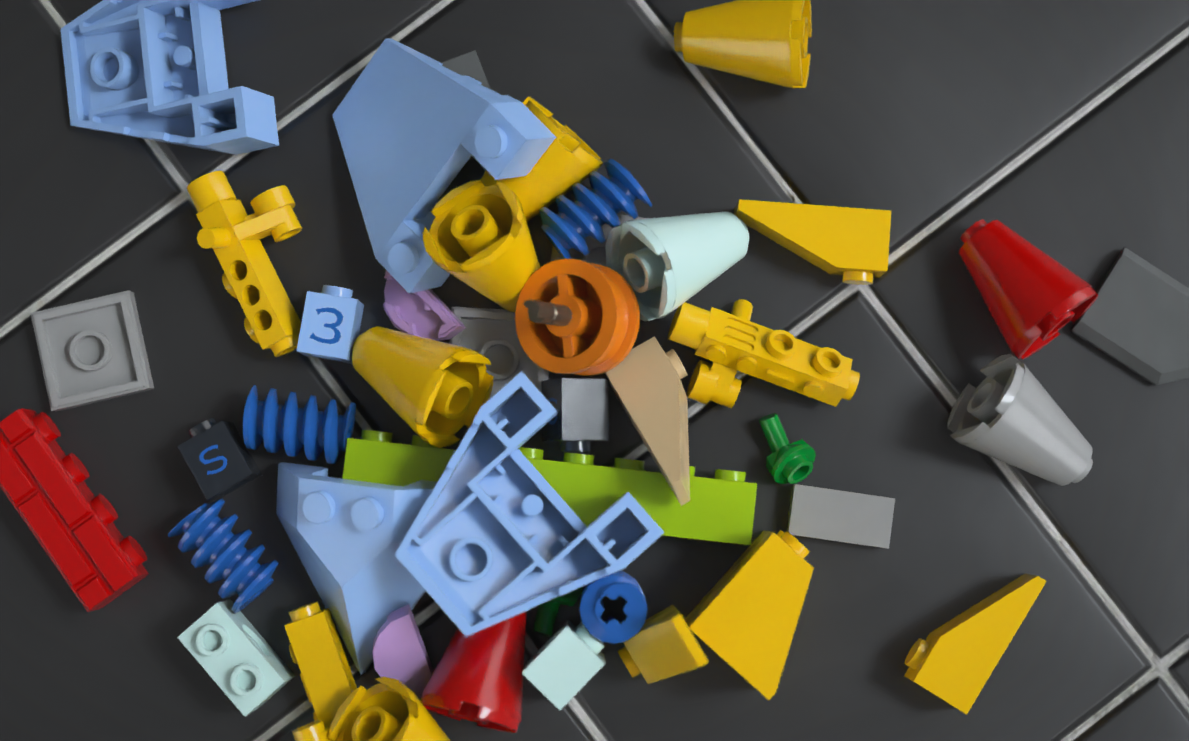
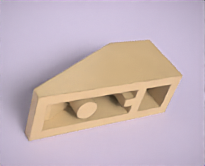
[605,336,690,506]

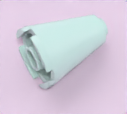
[605,211,749,321]

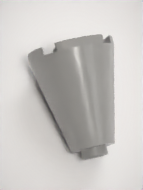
[947,354,1093,486]

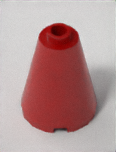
[959,219,1099,360]
[420,611,527,733]

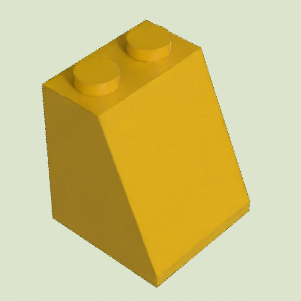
[684,530,814,700]

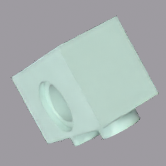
[177,599,295,717]
[522,620,605,710]

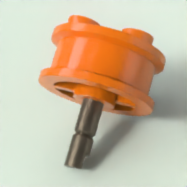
[515,259,640,376]

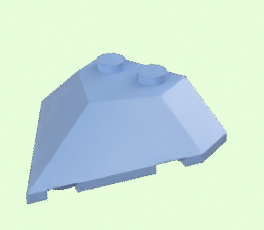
[276,462,438,675]

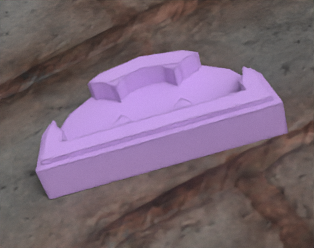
[383,270,466,341]
[372,604,434,698]

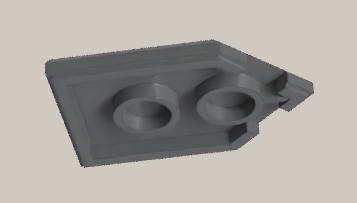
[1070,247,1189,385]

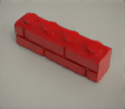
[0,408,149,612]

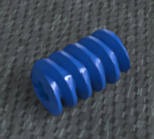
[539,158,652,259]
[242,385,356,464]
[168,498,279,613]
[580,571,647,644]

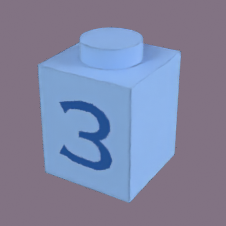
[296,285,364,363]

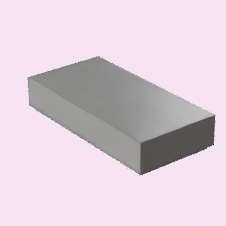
[787,484,895,549]

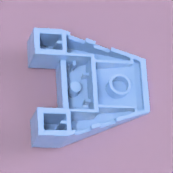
[61,0,279,155]
[332,38,556,294]
[395,371,664,636]

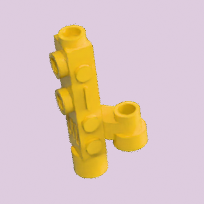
[187,171,302,357]
[667,299,860,408]
[284,601,357,741]

